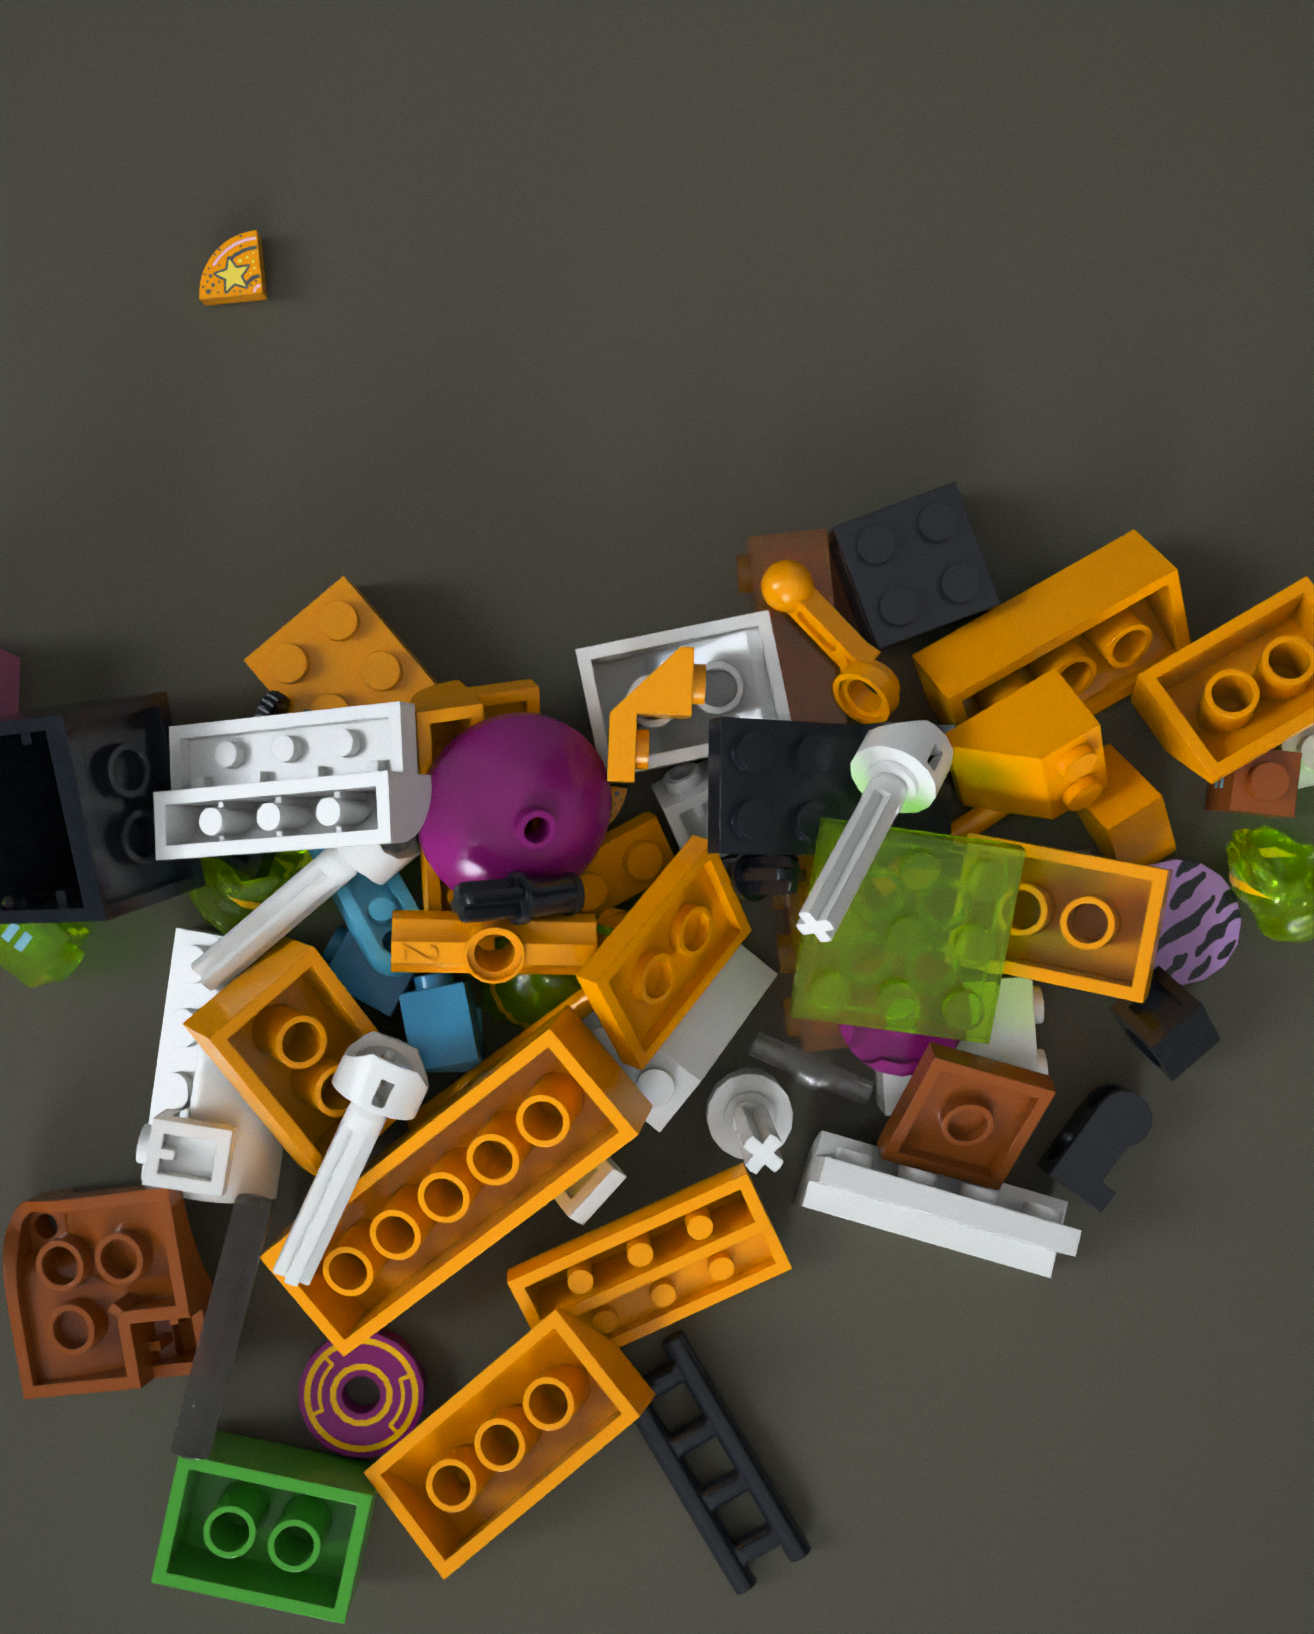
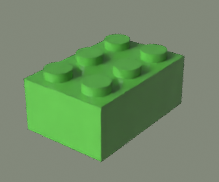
[151,1426,378,1624]

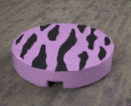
[1149,859,1241,985]

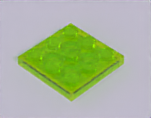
[789,817,1026,1044]

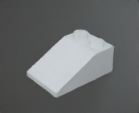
[575,610,791,773]
[582,944,778,1132]

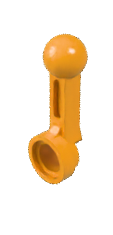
[761,559,900,725]

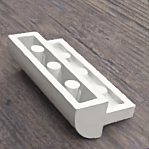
[153,701,432,860]
[141,927,283,1203]
[794,1130,1082,1278]

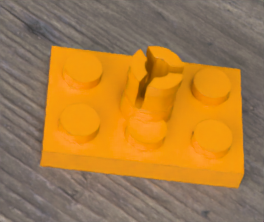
[576,835,752,1070]

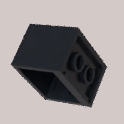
[0,691,206,924]

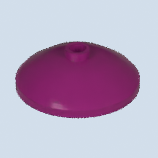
[418,712,612,891]

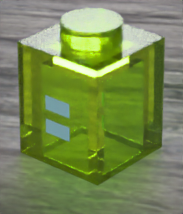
[0,903,91,988]

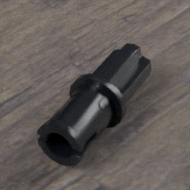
[721,854,807,902]
[451,871,585,925]

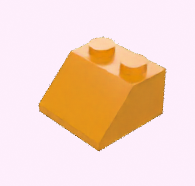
[945,668,1108,820]

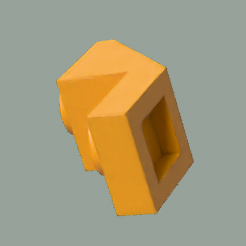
[607,647,706,783]

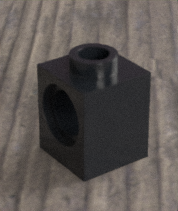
[1110,965,1221,1082]

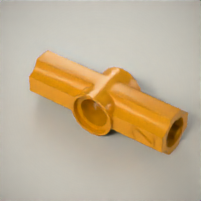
[391,910,597,984]

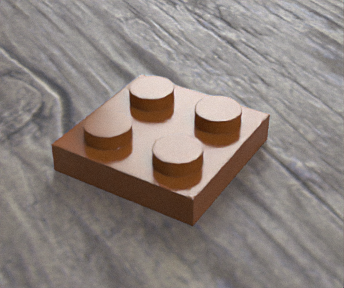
[877,1042,1056,1191]

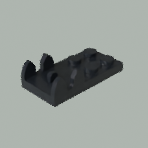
[708,717,963,859]

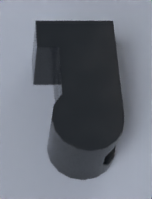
[1037,1083,1152,1213]

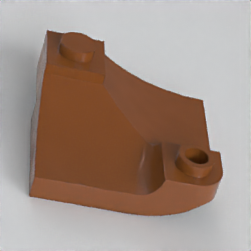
[3,1185,236,1400]

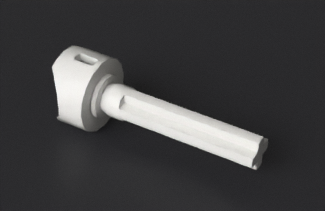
[796,720,953,942]
[191,836,421,992]
[273,1031,429,1287]
[705,1067,793,1174]

